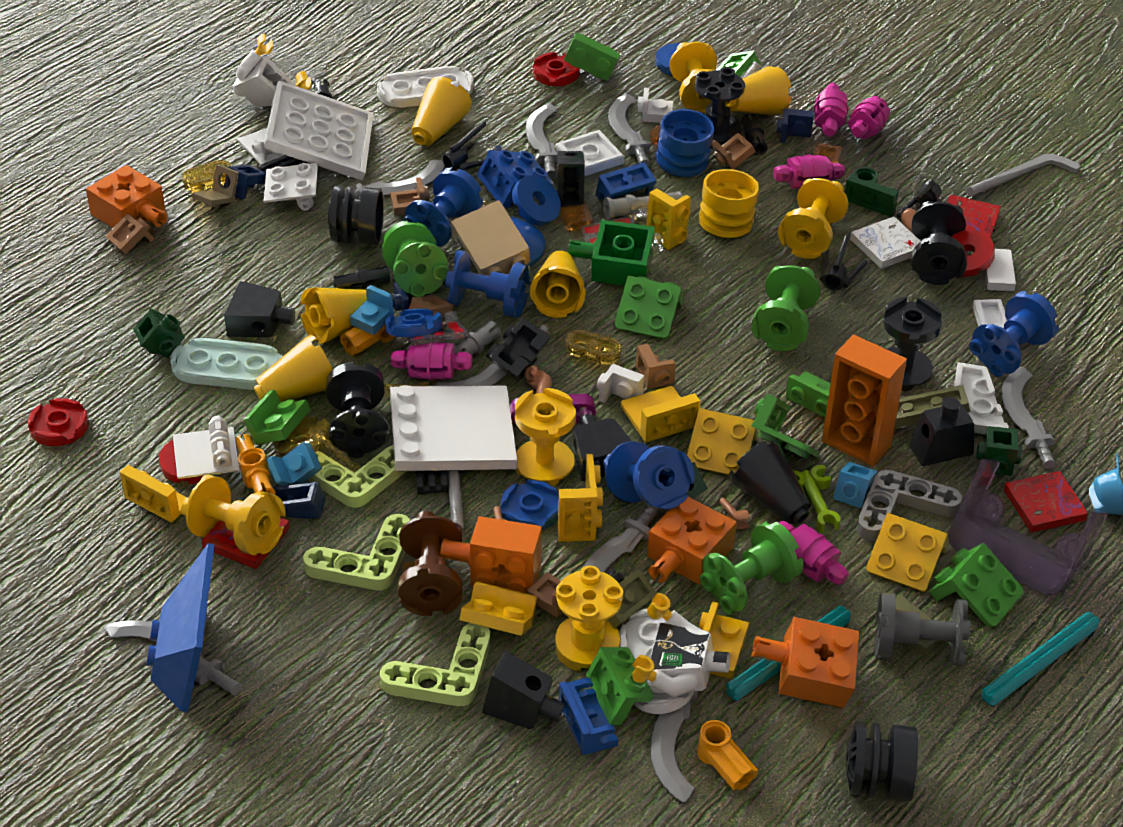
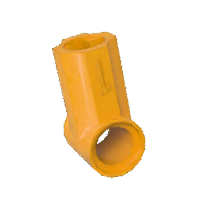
[340,324,395,356]
[697,720,758,791]

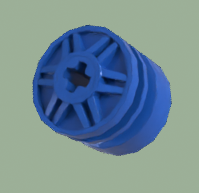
[656,109,714,177]

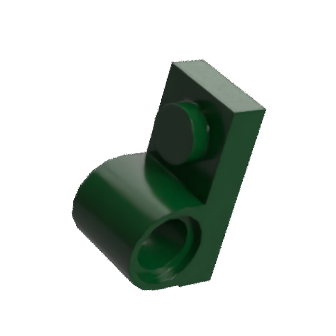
[845,167,899,217]

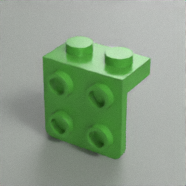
[564,33,620,81]
[615,276,684,340]
[752,393,819,459]
[929,542,1023,628]

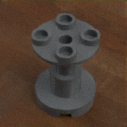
[874,592,970,666]

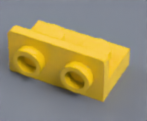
[646,188,691,250]
[120,465,187,523]
[459,582,537,636]
[699,602,749,679]

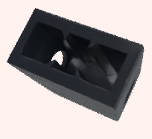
[557,151,585,209]
[224,281,295,338]
[909,397,974,467]
[573,414,632,482]
[482,651,566,729]

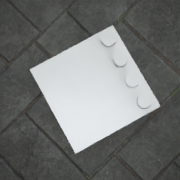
[263,80,374,180]
[390,385,517,471]

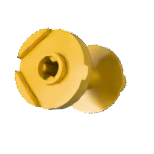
[669,42,717,114]
[778,178,849,259]
[515,388,576,486]
[181,475,285,556]
[555,565,624,672]

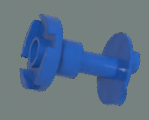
[402,168,483,246]
[445,250,531,318]
[969,291,1059,377]
[603,441,695,509]

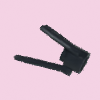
[441,121,487,171]
[896,180,942,218]
[819,234,868,290]

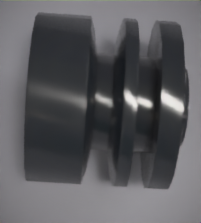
[328,186,384,245]
[845,721,918,801]

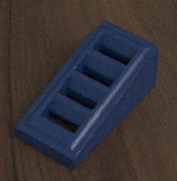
[273,482,325,519]

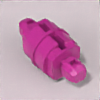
[814,83,849,137]
[848,96,890,139]
[773,154,845,190]
[391,341,473,380]
[779,521,849,585]

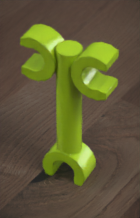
[793,465,841,533]

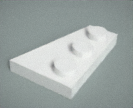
[954,362,1009,434]

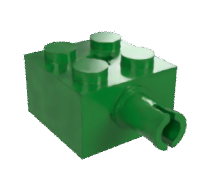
[568,220,655,286]

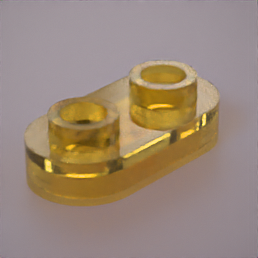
[182,160,232,192]
[566,330,621,365]

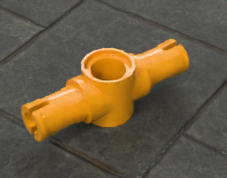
[235,434,276,495]

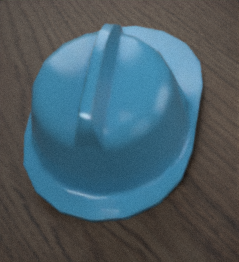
[1089,453,1123,515]

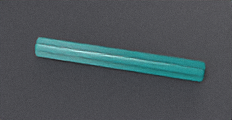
[725,606,851,701]
[981,612,1100,706]

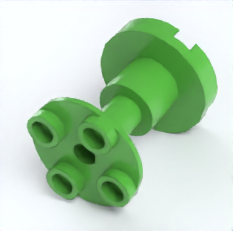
[382,221,449,297]
[751,265,821,351]
[699,521,804,615]

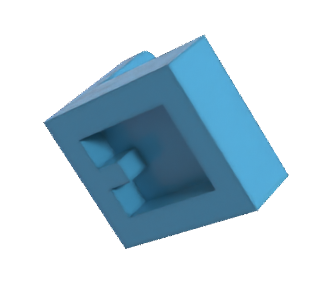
[350,285,394,335]
[267,442,322,486]
[833,462,878,508]

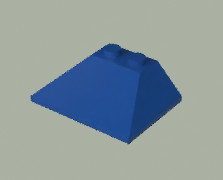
[146,544,214,712]

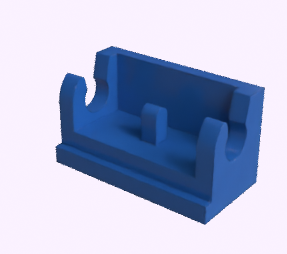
[595,162,657,200]
[559,678,618,756]

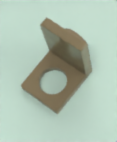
[191,165,239,207]

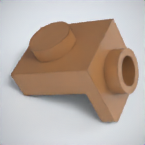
[711,133,756,170]
[390,177,430,217]
[527,572,563,617]

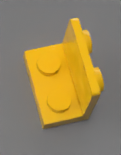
[621,386,700,443]
[687,408,759,476]
[558,454,603,542]
[866,513,949,592]

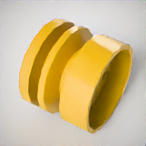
[698,169,759,238]

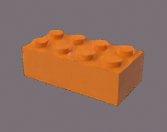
[822,334,907,467]

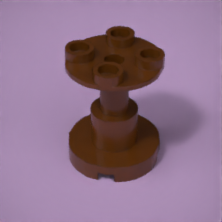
[398,511,462,616]

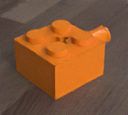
[86,165,168,228]
[647,497,737,585]
[440,516,542,593]
[752,617,859,708]

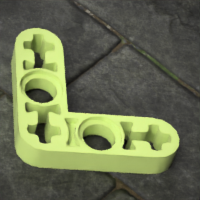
[308,445,407,508]
[303,514,410,591]
[380,623,490,706]

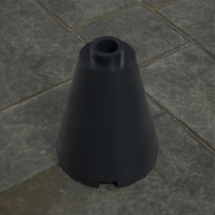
[729,439,811,525]

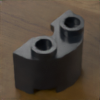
[486,317,550,380]

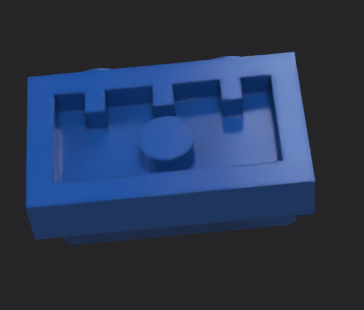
[477,150,554,208]

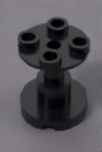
[695,67,746,149]
[911,201,967,285]
[883,297,942,391]
[326,362,389,458]

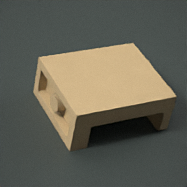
[451,200,530,276]

